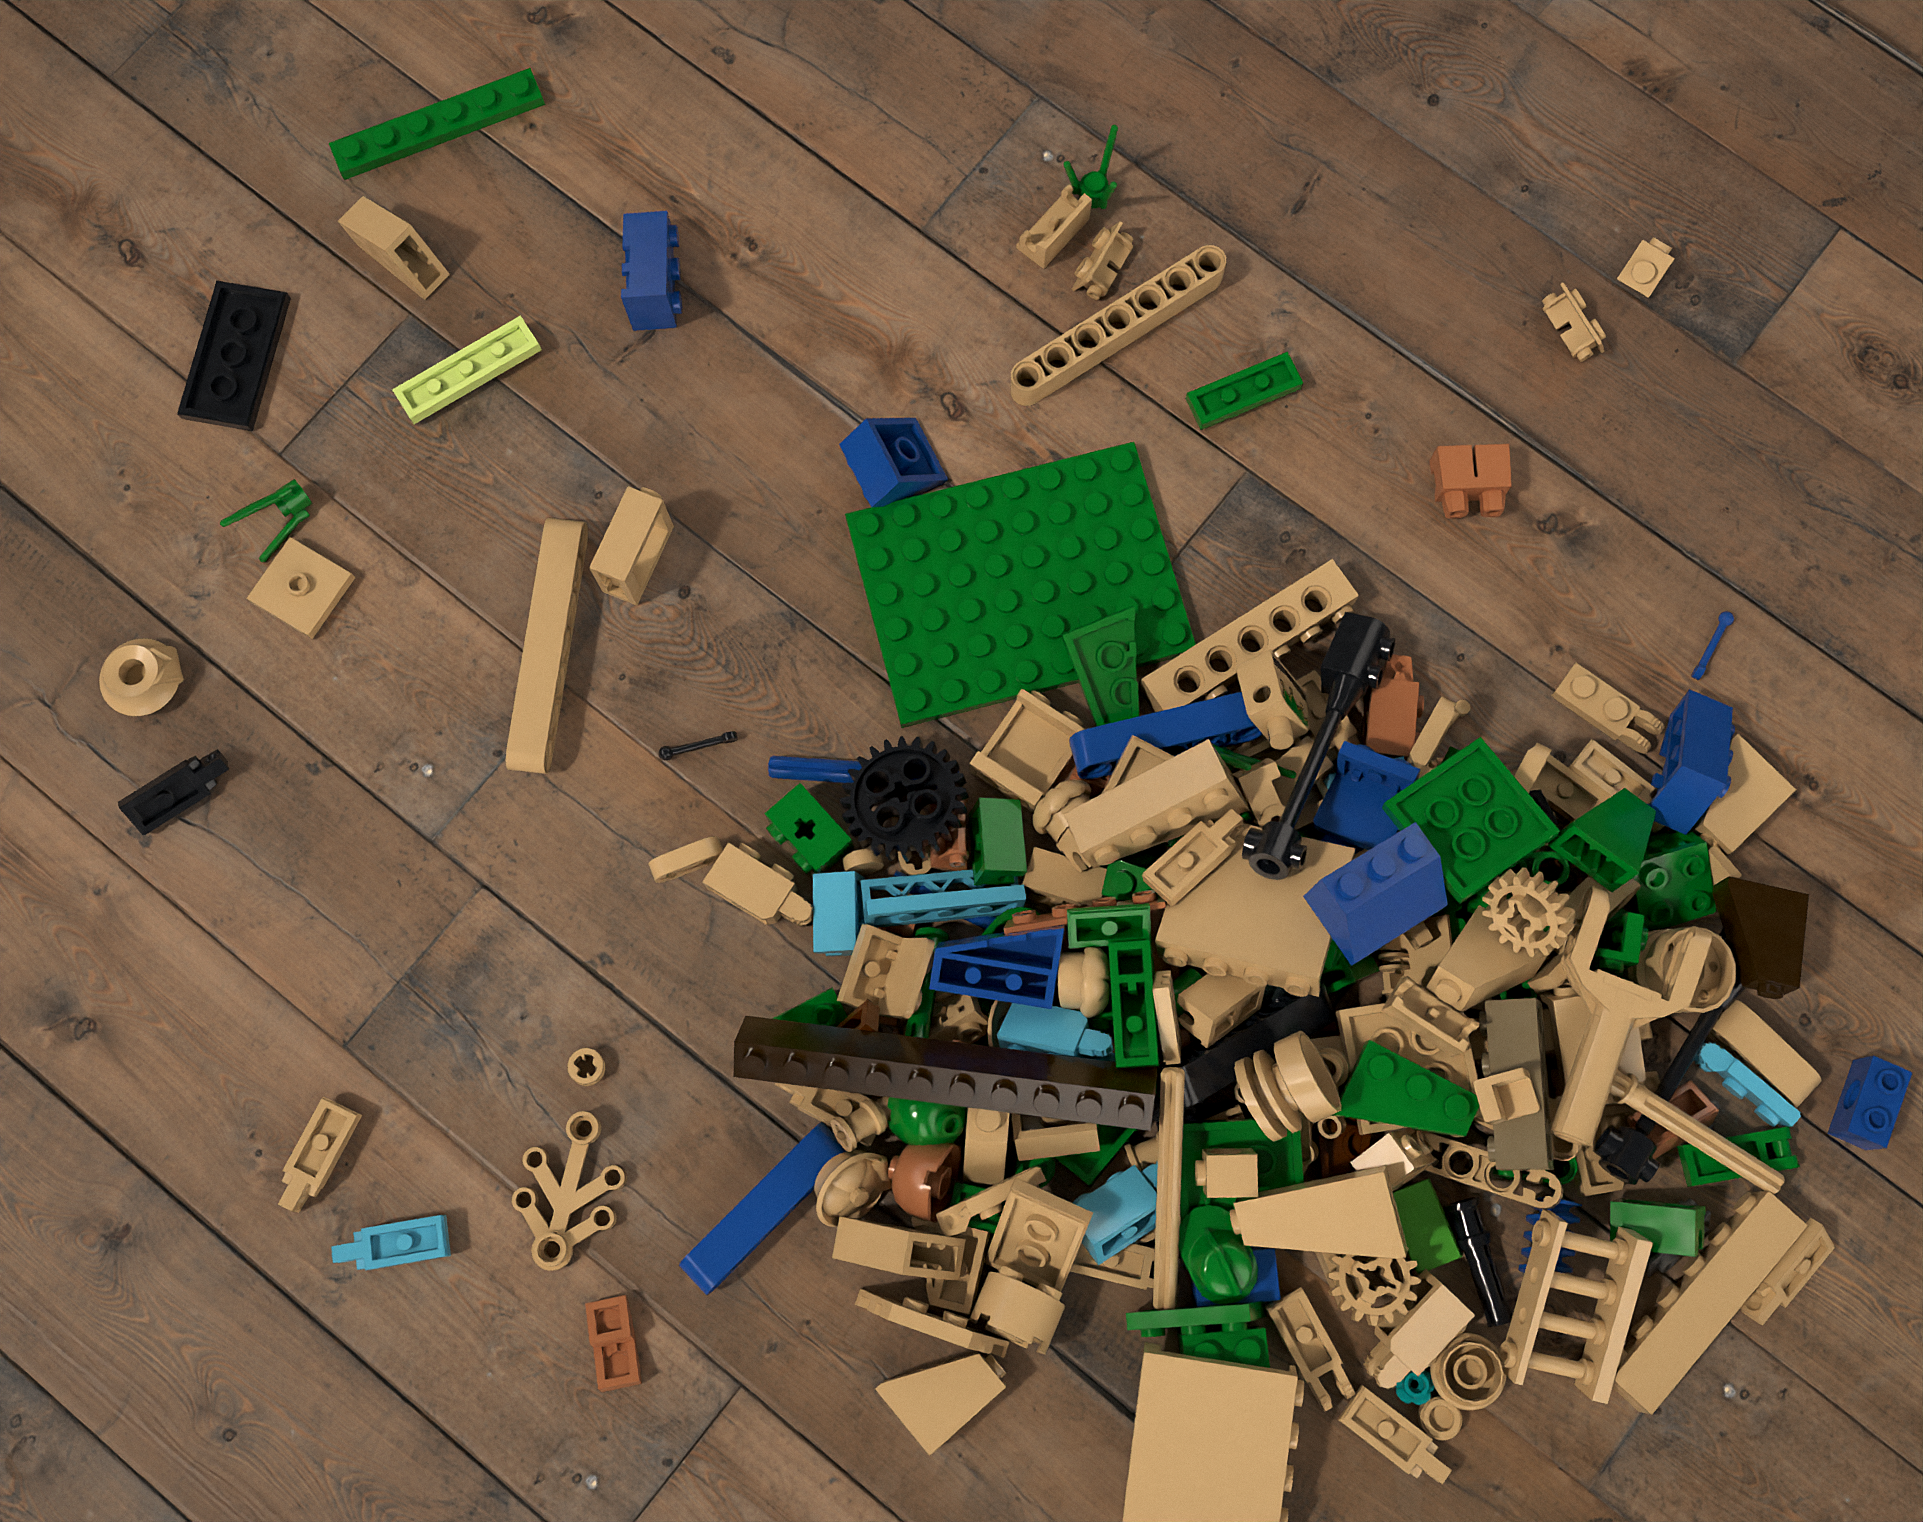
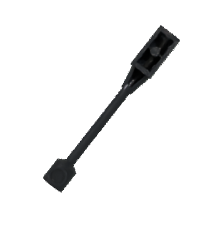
[1242,612,1395,880]
[1593,927,1746,1185]

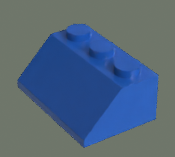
[1303,822,1448,966]

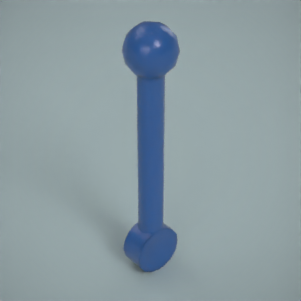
[1691,611,1734,680]

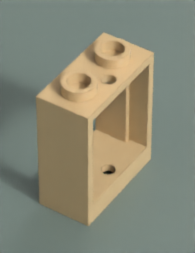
[589,486,674,605]

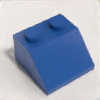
[839,418,948,508]

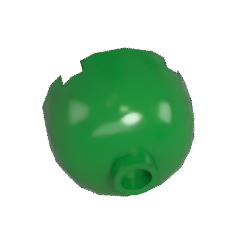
[887,1097,968,1145]

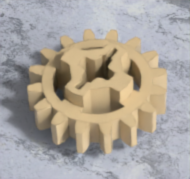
[1482,868,1575,957]
[1326,1247,1421,1326]

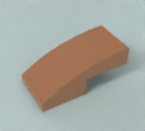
[585,1295,642,1392]

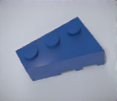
[621,211,682,331]
[929,924,1065,1009]

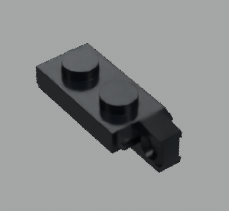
[118,749,229,835]

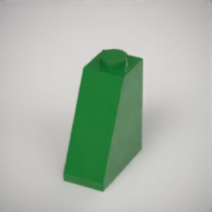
[1548,788,1656,893]

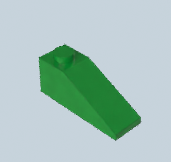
[1108,940,1159,1068]

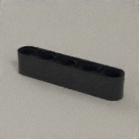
[1159,978,1336,1107]

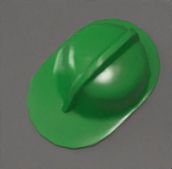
[1178,1205,1258,1305]

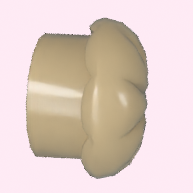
[1033,779,1092,843]
[1058,947,1111,1018]
[1430,1332,1506,1410]

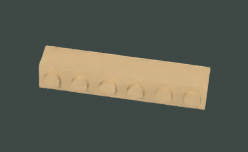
[1612,1191,1808,1415]

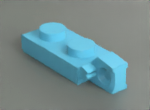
[331,1215,451,1270]

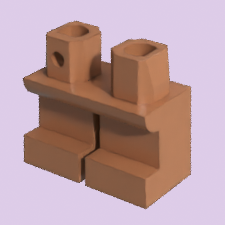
[1429,444,1512,519]

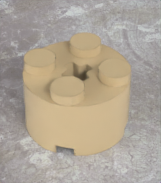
[969,1266,1065,1354]

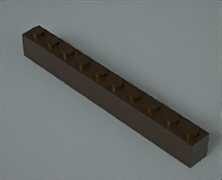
[733,1016,1157,1131]

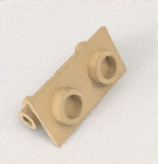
[1071,222,1133,300]
[1542,282,1606,362]

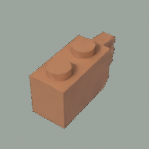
[1361,654,1424,761]

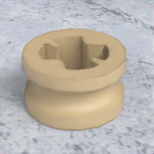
[567,1048,606,1086]

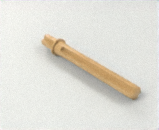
[1610,1071,1785,1194]

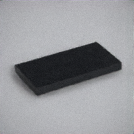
[177,280,291,431]

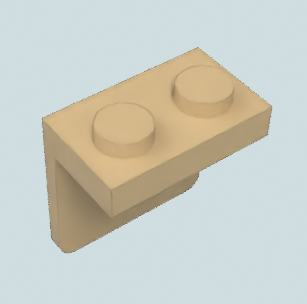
[837,924,935,1019]

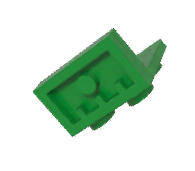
[1633,830,1716,932]

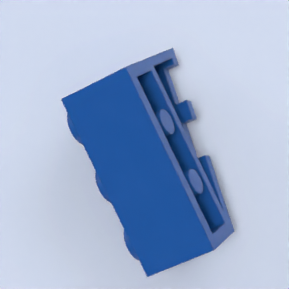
[1648,689,1735,835]

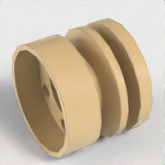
[1623,927,1736,1013]
[1234,1031,1341,1142]

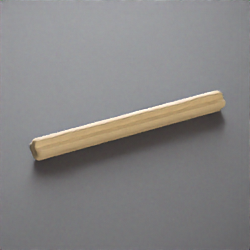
[1153,1067,1185,1310]

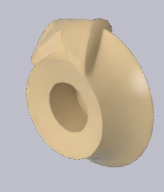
[99,639,184,716]
[814,1150,892,1227]

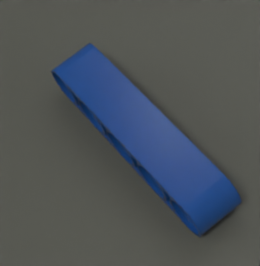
[1069,692,1262,779]
[679,1122,848,1295]

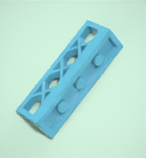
[860,870,1026,928]

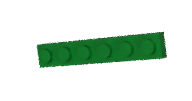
[329,68,545,180]

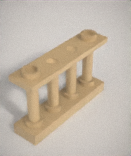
[1498,1209,1653,1404]

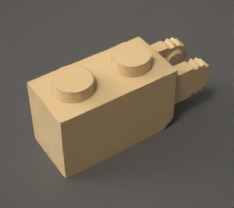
[703,842,813,927]
[1363,1268,1475,1390]

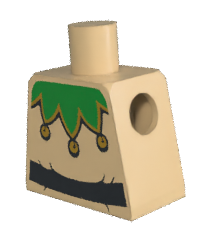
[1236,649,1309,750]

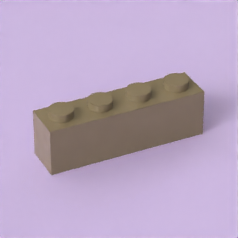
[1479,998,1554,1171]

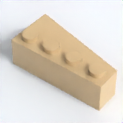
[1064,739,1249,868]

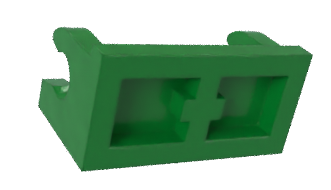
[968,797,1027,886]
[1610,1198,1706,1257]

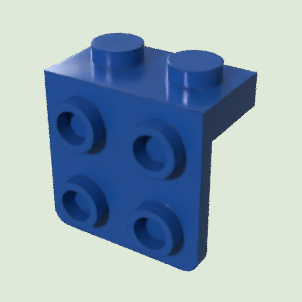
[1313,741,1420,850]

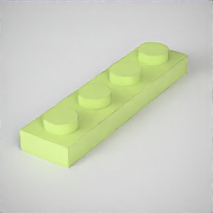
[392,315,542,424]

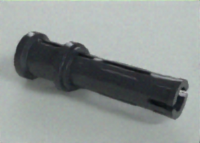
[1443,1196,1513,1327]

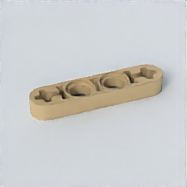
[1415,1131,1563,1210]

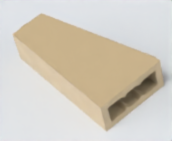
[1230,1165,1408,1259]

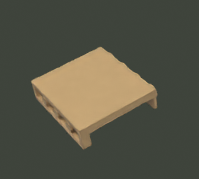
[1155,824,1355,997]
[1122,1342,1304,1522]

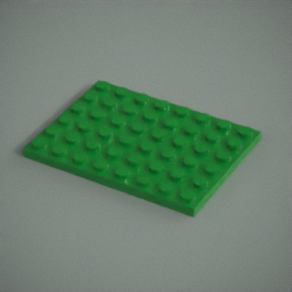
[845,442,1196,728]

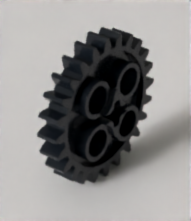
[840,736,969,862]

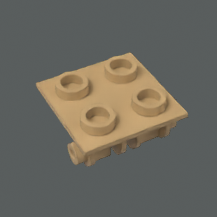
[1378,915,1452,1001]

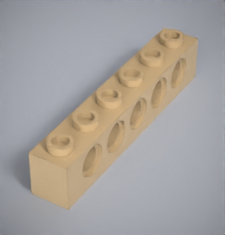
[1139,559,1359,712]

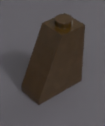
[1712,876,1809,999]

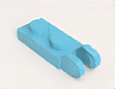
[1693,1042,1801,1127]

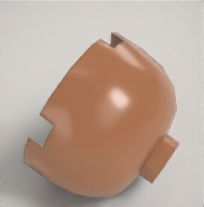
[888,1143,962,1223]

